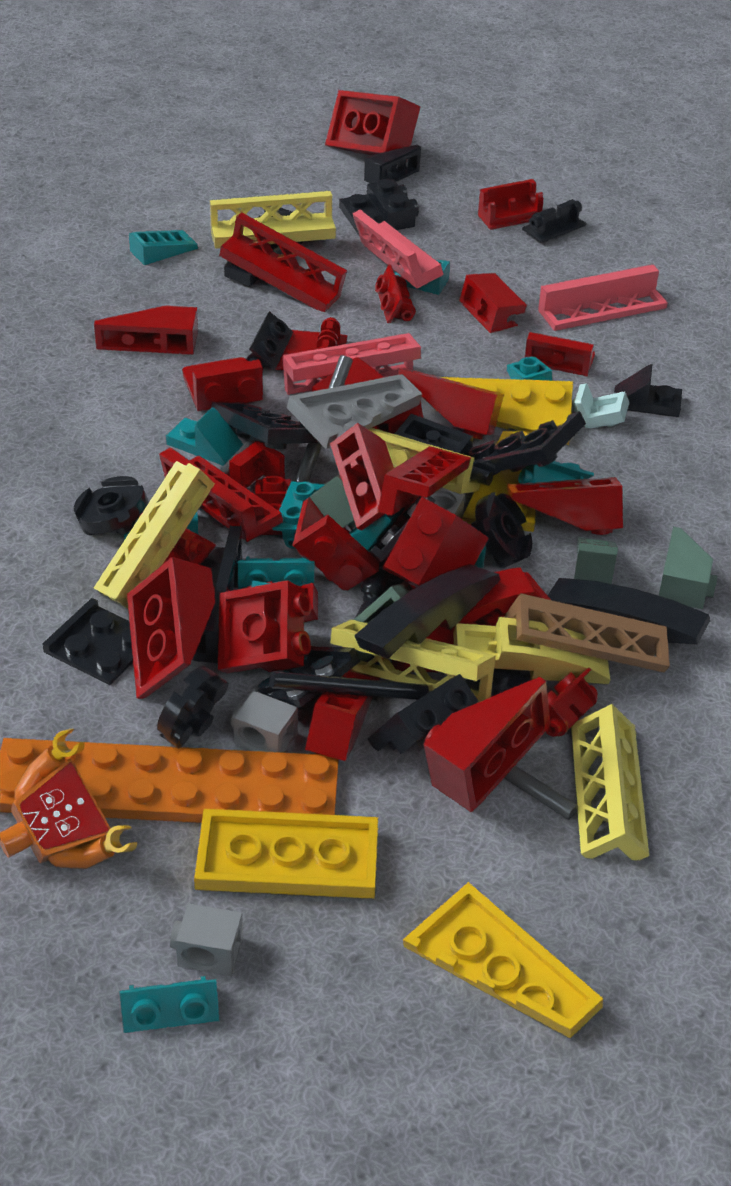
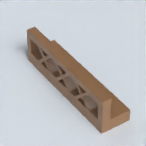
[505,593,670,672]

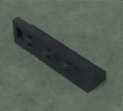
[192,525,242,663]

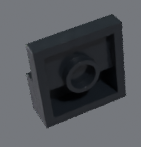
[339,179,419,235]
[368,674,479,754]

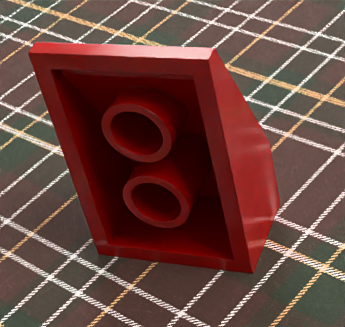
[325,90,421,162]
[127,557,215,699]
[423,677,550,812]

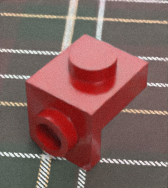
[229,441,285,488]

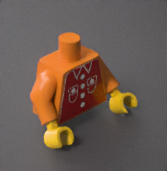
[0,728,137,869]

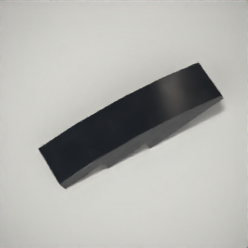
[354,564,501,659]
[548,578,710,645]

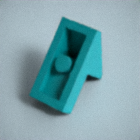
[166,407,244,466]

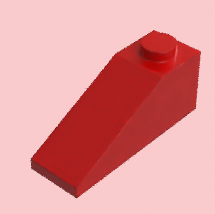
[94,306,198,355]
[398,368,504,440]
[330,423,394,531]
[507,477,623,535]
[305,669,380,761]

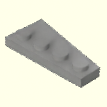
[287,374,422,449]

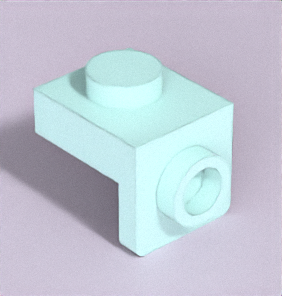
[573,383,629,429]

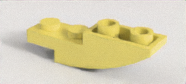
[453,617,610,684]

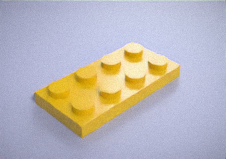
[194,809,378,899]

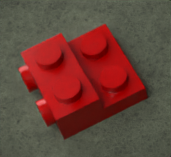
[218,580,311,674]

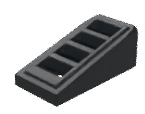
[364,145,421,183]

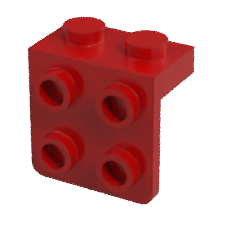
[182,357,263,411]
[293,497,380,591]

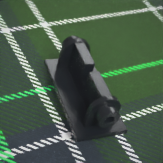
[522,199,587,243]
[247,311,294,370]

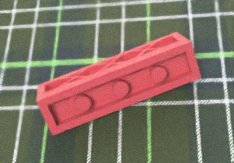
[352,210,444,288]
[538,264,668,331]
[283,333,421,395]

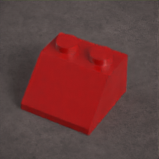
[383,497,489,587]

